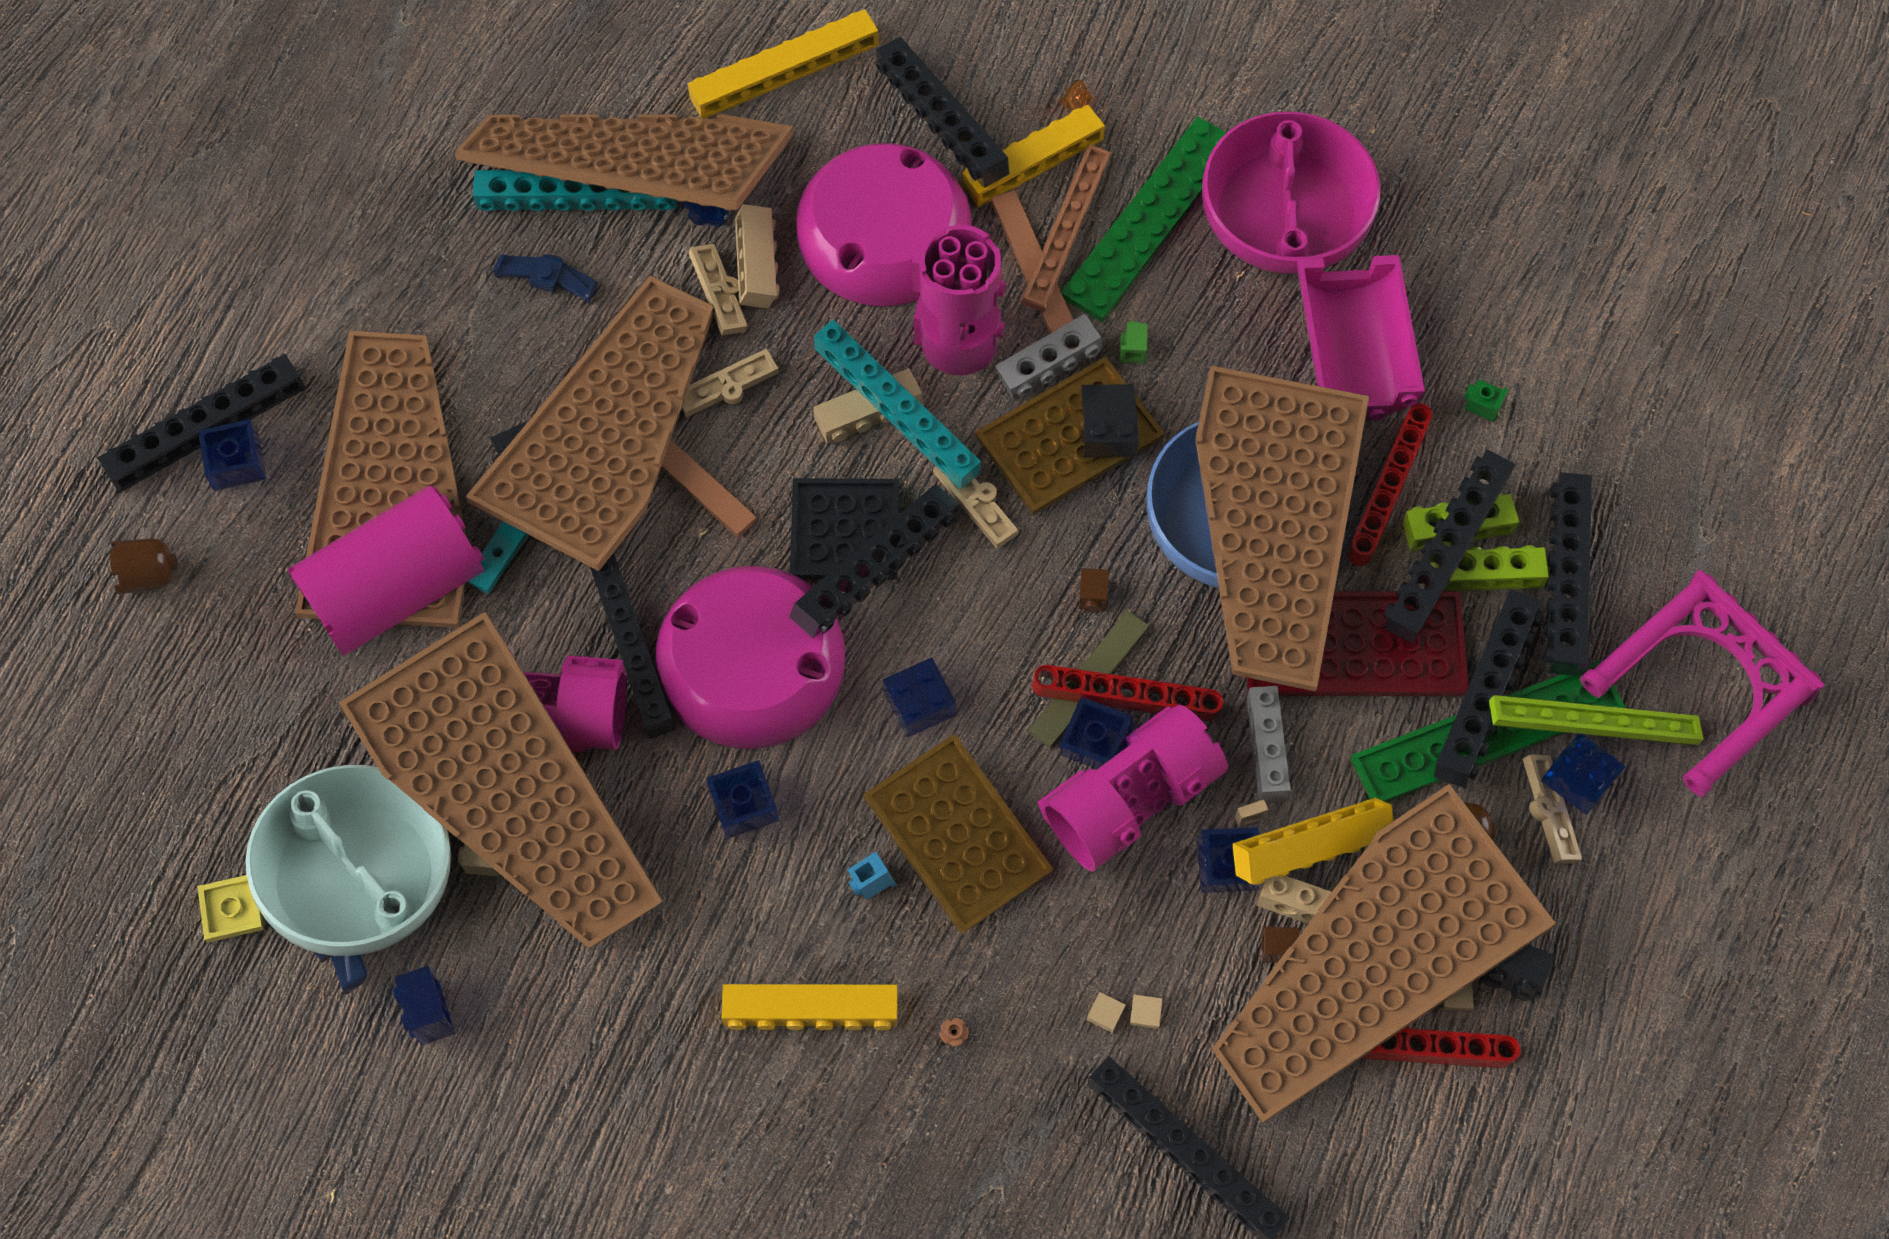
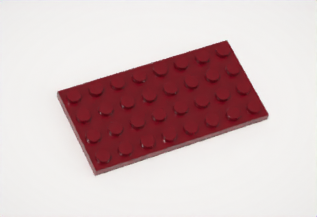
[1246,591,1469,696]

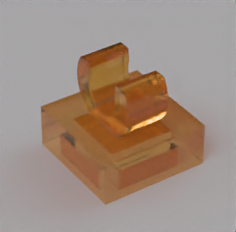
[1059,80,1093,112]

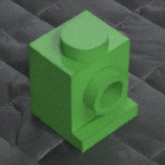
[1119,321,1147,363]

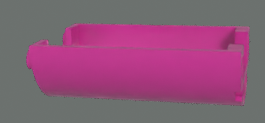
[1297,255,1425,421]
[287,485,484,656]

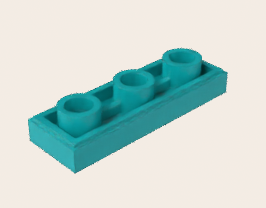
[466,521,529,594]

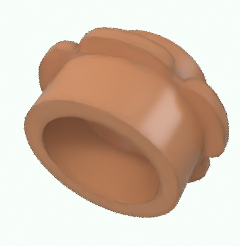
[940,1018,969,1046]

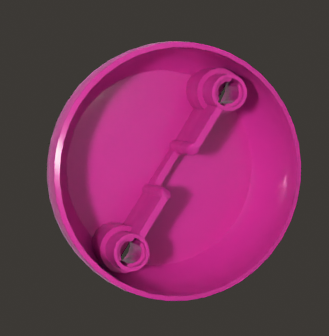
[1202,111,1380,274]
[796,143,972,306]
[655,566,845,749]

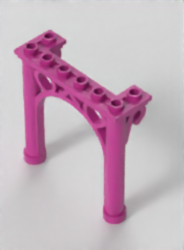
[1580,569,1825,797]

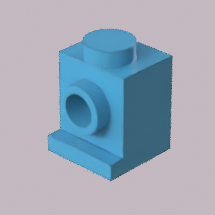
[848,852,897,901]

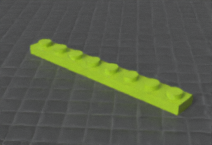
[1489,695,1704,745]

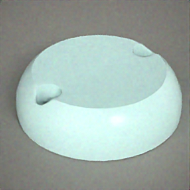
[246,765,451,956]

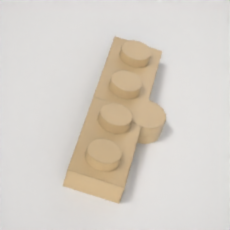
[689,244,748,336]
[681,348,779,418]
[933,466,1018,549]
[1523,755,1582,864]

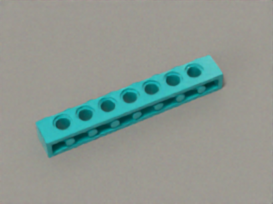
[473,170,678,211]
[814,319,981,490]

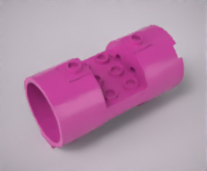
[912,225,1006,375]
[511,651,627,752]
[1037,704,1228,872]

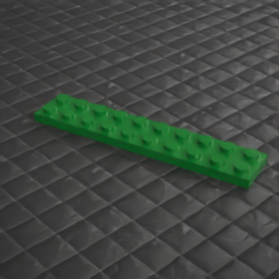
[1060,116,1227,323]
[1350,660,1626,803]

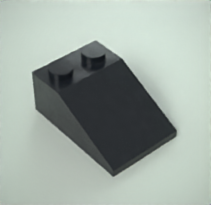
[1081,384,1139,457]

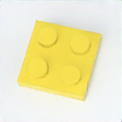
[197,875,264,943]

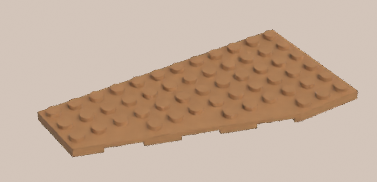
[455,114,793,210]
[466,276,714,571]
[295,331,467,628]
[1195,366,1369,691]
[339,612,664,948]
[1212,784,1556,1124]

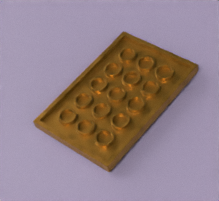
[975,356,1165,516]
[863,733,1054,935]

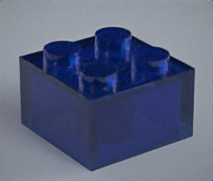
[198,419,267,491]
[882,657,956,738]
[1059,697,1135,769]
[1541,733,1626,815]
[706,760,779,839]
[1196,827,1264,893]
[393,965,455,1045]

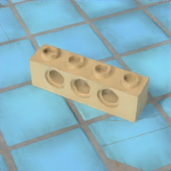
[1256,876,1331,924]

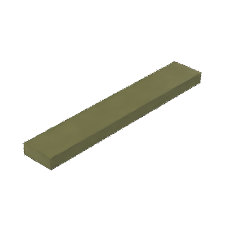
[1029,610,1149,749]

